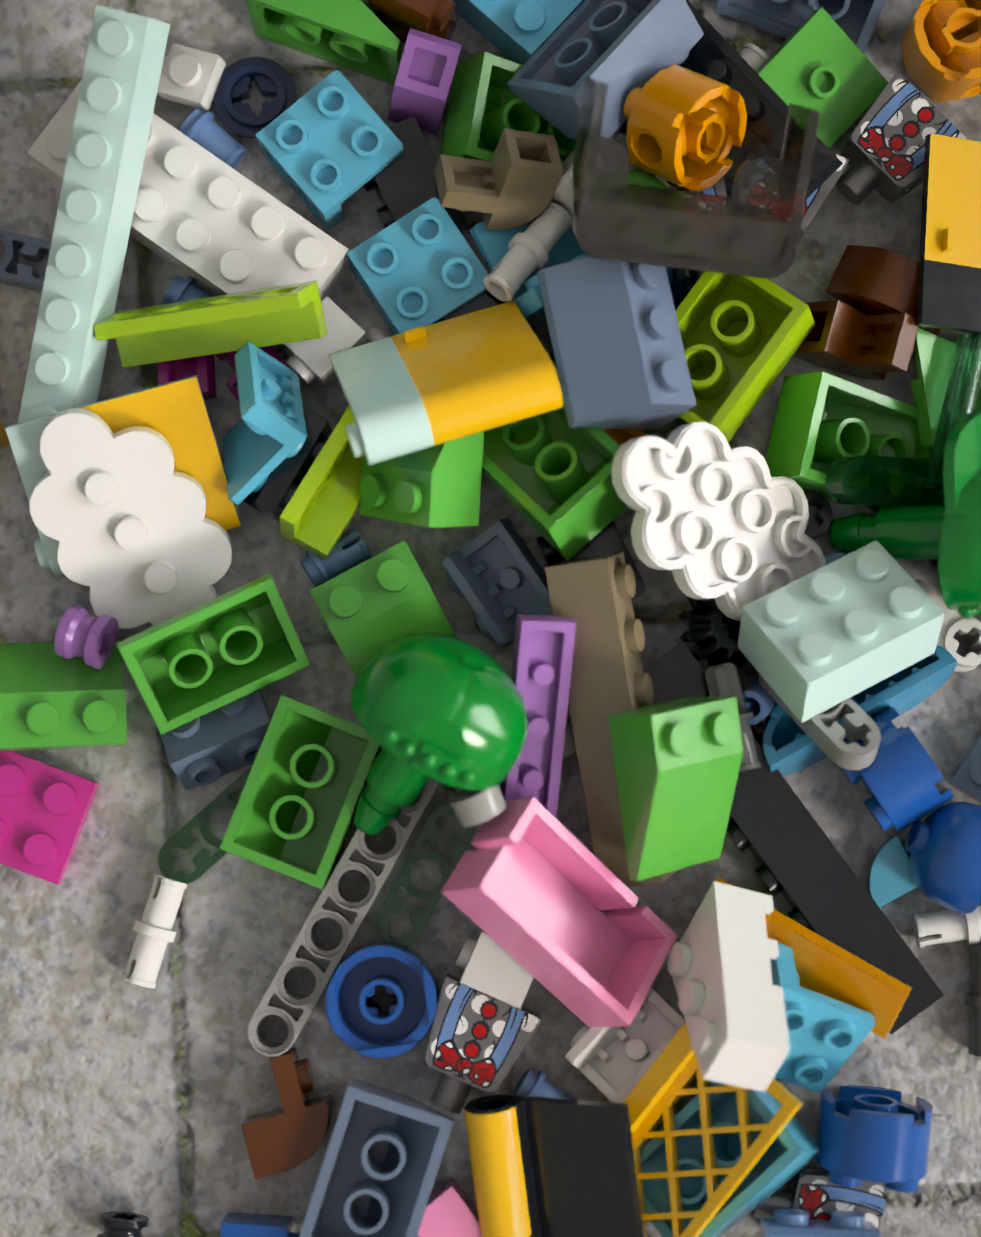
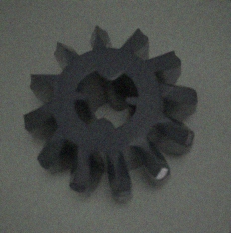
[678,596,747,668]

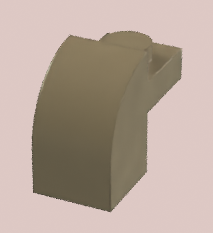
[434,128,563,230]

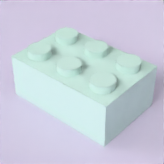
[737,540,945,723]

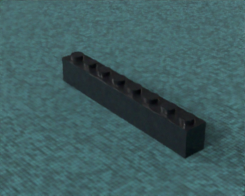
[643,641,944,1035]

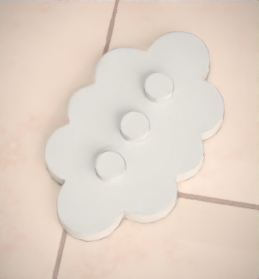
[30,408,232,629]
[611,422,826,621]

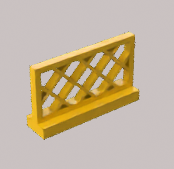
[623,1021,803,1237]

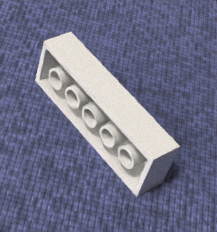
[27,80,350,302]

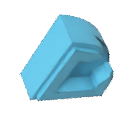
[867,836,917,908]

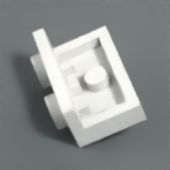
[565,988,685,1103]

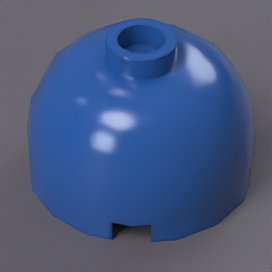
[905,801,981,914]

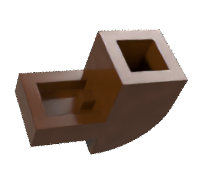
[826,245,941,336]
[794,300,919,380]
[241,1047,332,1179]

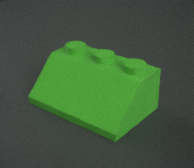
[116,573,310,735]
[0,640,127,752]
[219,695,382,889]

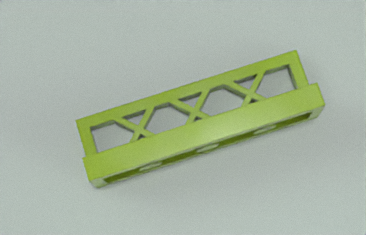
[93,280,328,368]
[280,406,365,561]

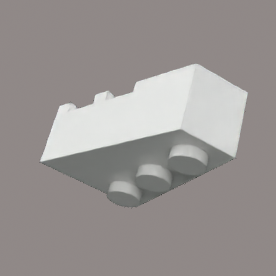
[667,881,790,1092]

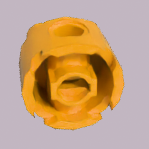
[901,0,981,103]
[624,64,747,191]

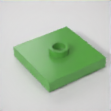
[756,7,889,149]

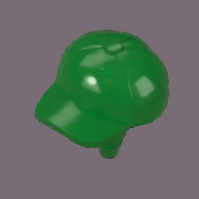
[829,408,981,618]
[351,633,528,836]

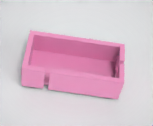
[441,797,678,1027]

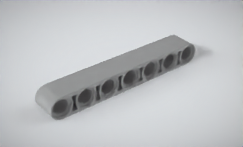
[247,778,441,1057]

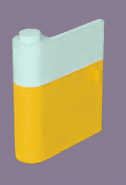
[329,300,563,465]
[5,375,242,577]

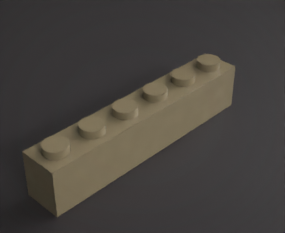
[545,552,677,887]

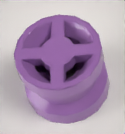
[54,605,118,669]

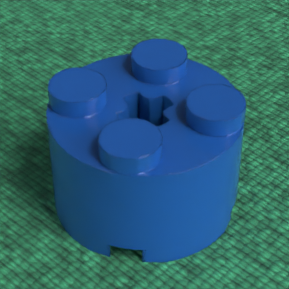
[839,706,954,833]
[326,942,438,1058]
[815,1085,933,1193]

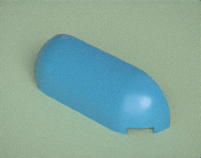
[762,645,957,776]

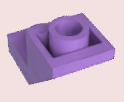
[387,28,462,135]

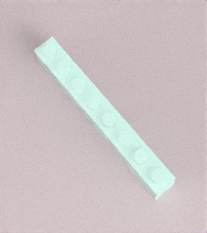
[17,5,170,424]

